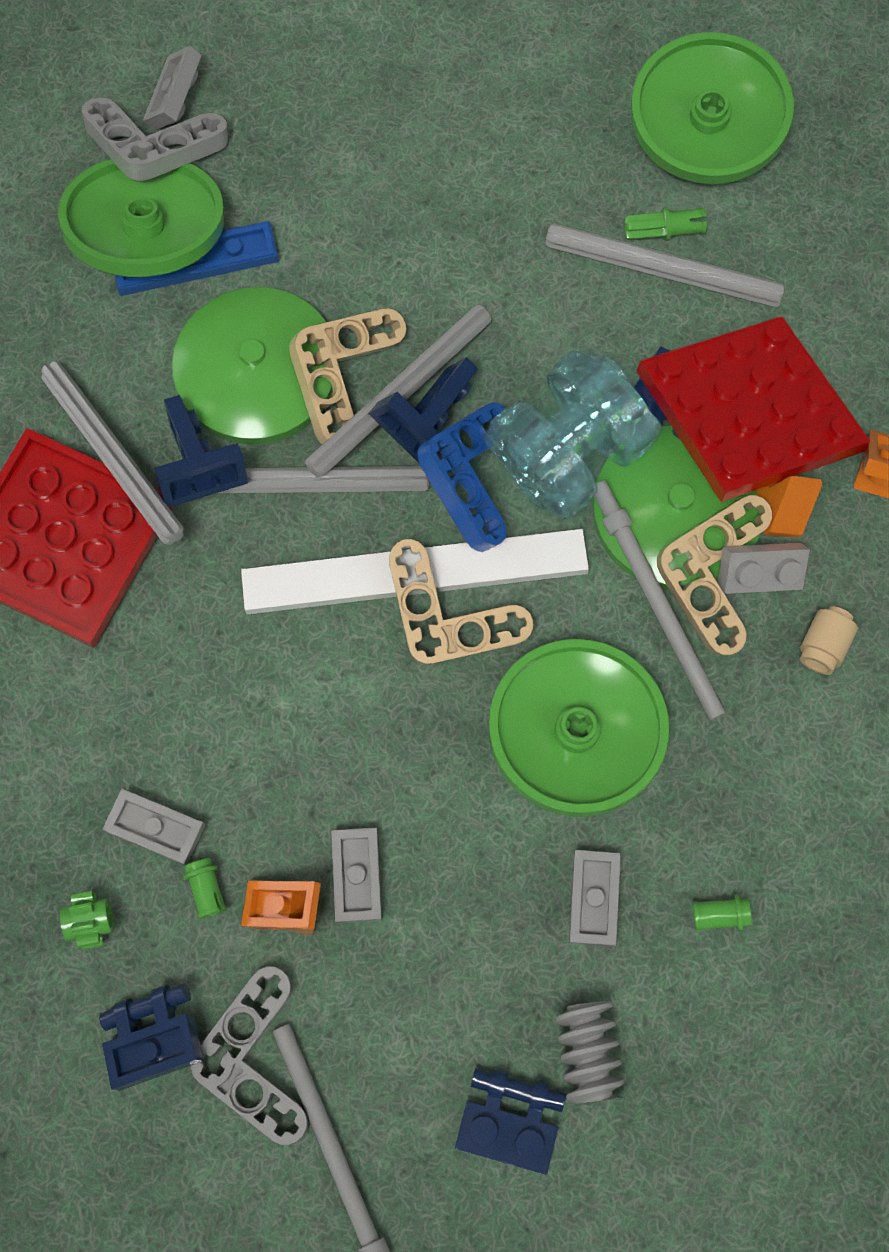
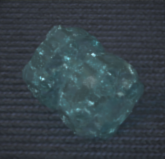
[482,351,663,519]

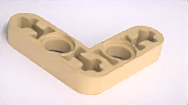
[289,309,406,444]
[657,495,772,656]
[389,539,533,664]

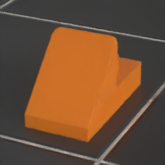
[854,429,889,499]
[756,475,823,538]
[241,881,321,936]

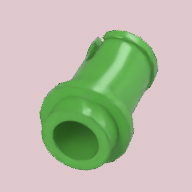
[183,858,227,919]
[693,894,752,931]

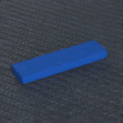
[115,221,279,296]

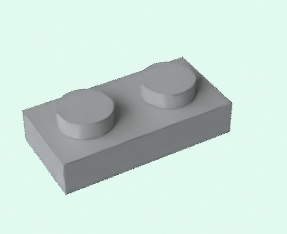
[142,46,202,130]
[718,543,810,594]
[102,789,206,866]
[331,828,382,924]
[569,850,621,947]

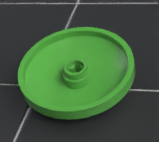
[630,32,794,184]
[58,159,224,277]
[172,287,339,444]
[593,425,761,590]
[488,639,669,817]

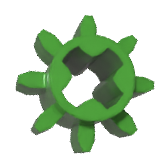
[60,890,114,950]

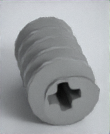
[555,1001,625,1104]

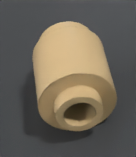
[799,606,858,675]

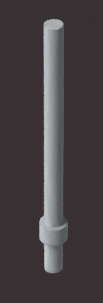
[590,480,726,720]
[273,1024,390,1252]

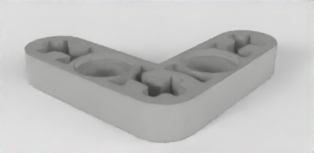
[82,98,228,181]
[191,967,309,1145]

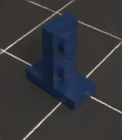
[368,357,478,463]
[154,395,248,507]

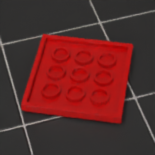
[636,316,871,502]
[0,428,174,648]

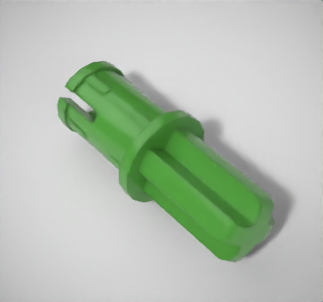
[624,207,707,241]

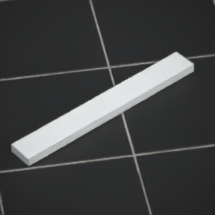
[241,529,589,614]

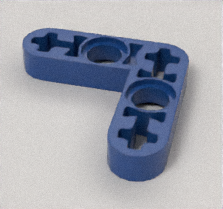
[417,402,513,552]

